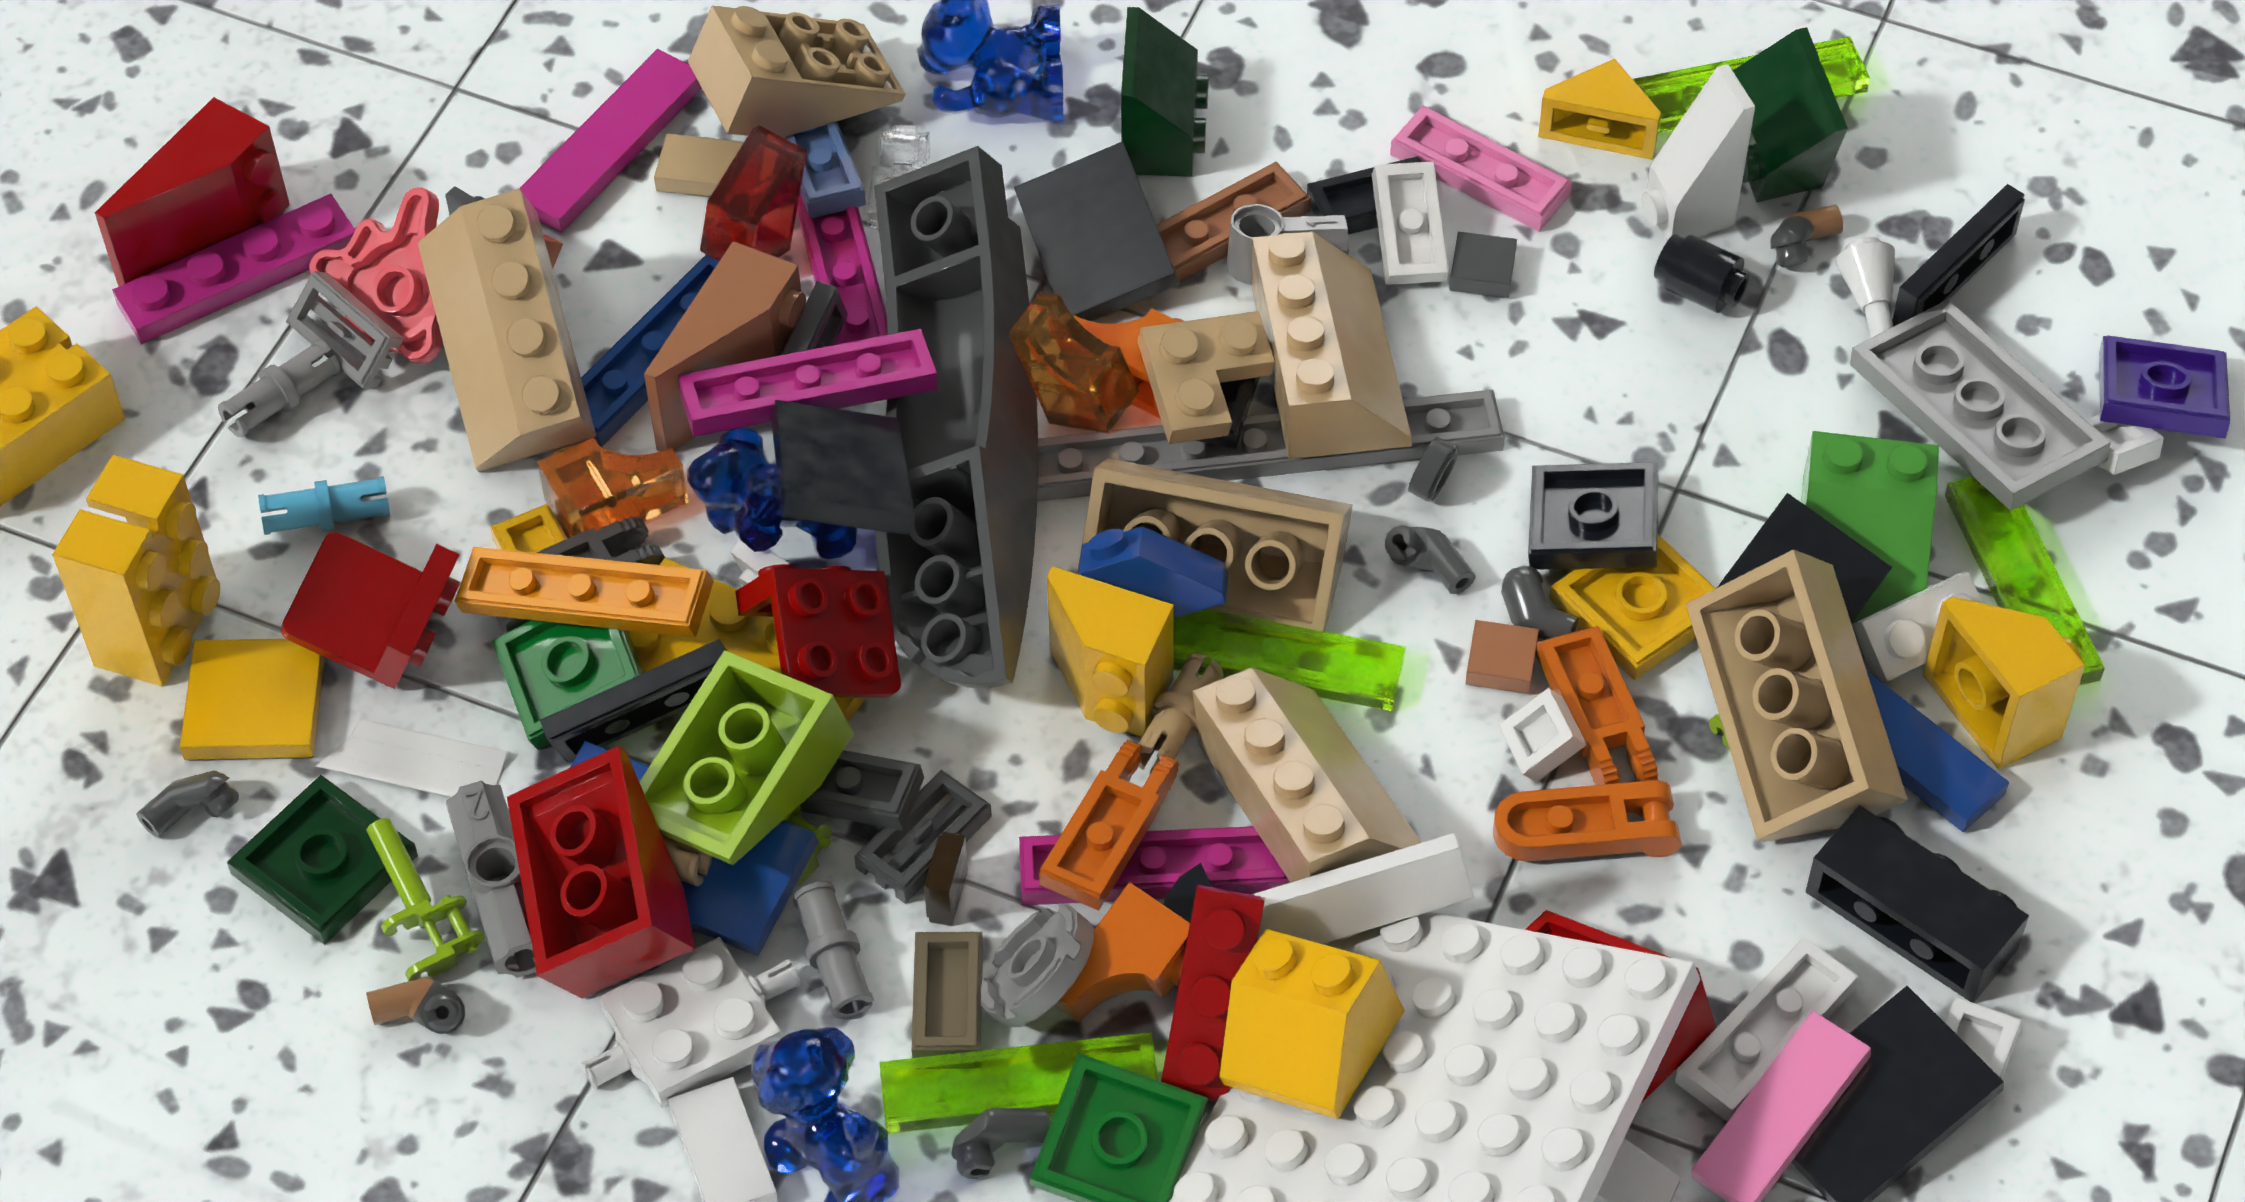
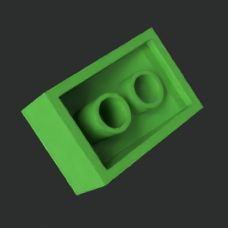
[1801,431,1939,633]

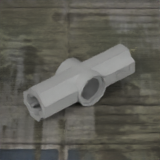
[446,780,536,978]

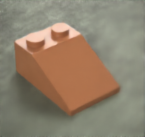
[644,242,806,454]

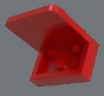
[281,532,461,689]
[735,564,901,698]

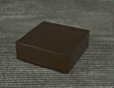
[924,832,968,926]

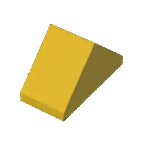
[1538,58,1661,160]

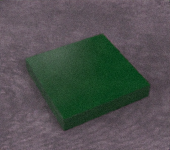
[227,775,418,945]

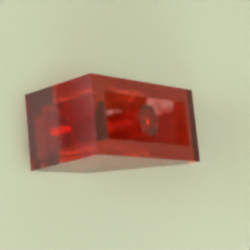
[700,125,807,261]

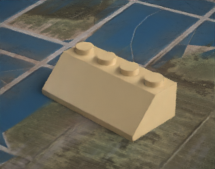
[418,188,596,472]
[1252,231,1412,459]
[1077,458,1353,639]
[1686,549,1908,842]
[1193,668,1422,882]

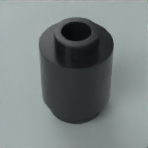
[1654,234,1749,313]

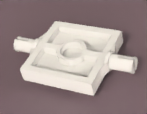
[581,937,801,1108]

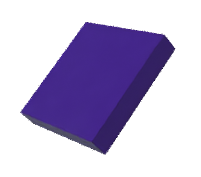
[2099,335,2230,439]

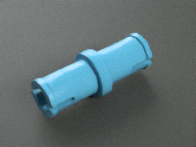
[258,476,390,535]

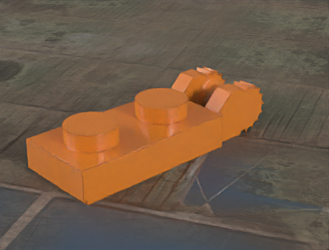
[1536,626,1659,785]
[1039,740,1179,911]

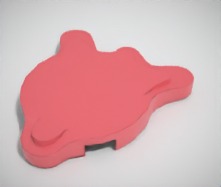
[309,187,443,364]

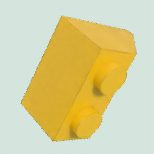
[1047,566,1174,737]
[1923,597,2085,770]
[1219,929,1405,1119]

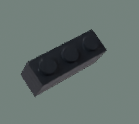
[1805,805,2029,1003]

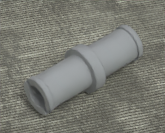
[218,340,341,438]
[793,881,874,1019]

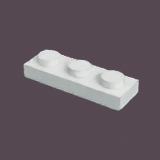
[1675,937,1858,1122]

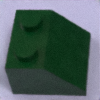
[1121,7,1209,177]
[1732,27,1848,203]

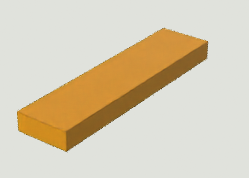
[454,547,714,637]

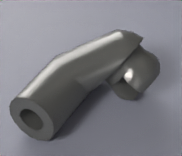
[1385,525,1476,594]
[1501,565,1579,640]
[136,770,239,838]
[951,1107,1050,1179]

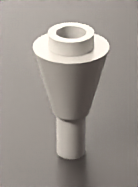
[1835,237,1895,338]

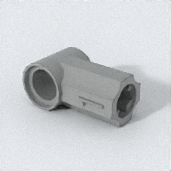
[1226,204,1349,284]

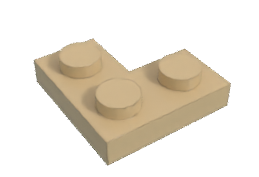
[1137,311,1275,444]

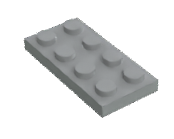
[1850,300,2111,511]

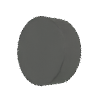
[1408,437,1459,502]

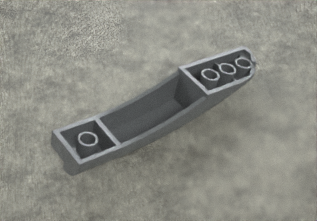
[874,146,1038,688]

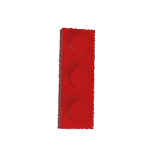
[1161,885,1266,1101]

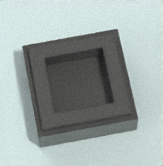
[1449,231,1517,298]

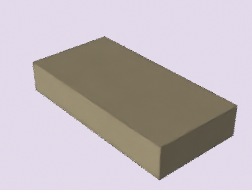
[911,932,983,1062]

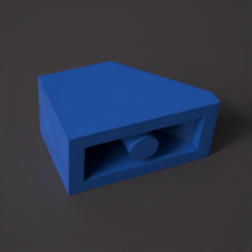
[1078,526,1228,618]

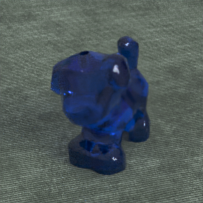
[917,0,1064,121]
[687,427,857,559]
[751,1027,899,1202]

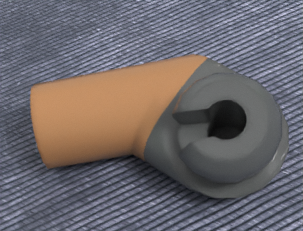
[1770,205,1843,268]
[366,977,465,1034]

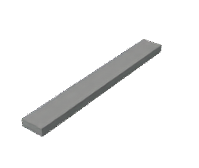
[1037,389,1505,502]

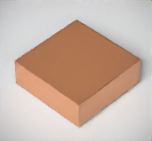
[1465,620,1539,694]

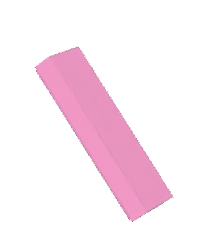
[1390,105,1572,232]
[1691,1010,1871,1202]

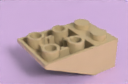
[688,5,906,139]

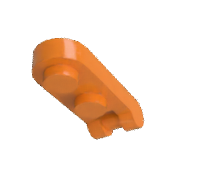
[1493,780,1682,861]

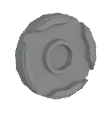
[980,904,1094,1027]

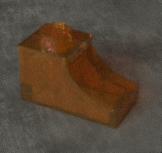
[1008,292,1139,434]
[537,437,689,538]

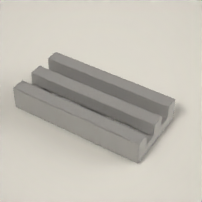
[286,271,404,389]

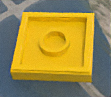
[1549,534,1716,681]
[180,638,325,760]

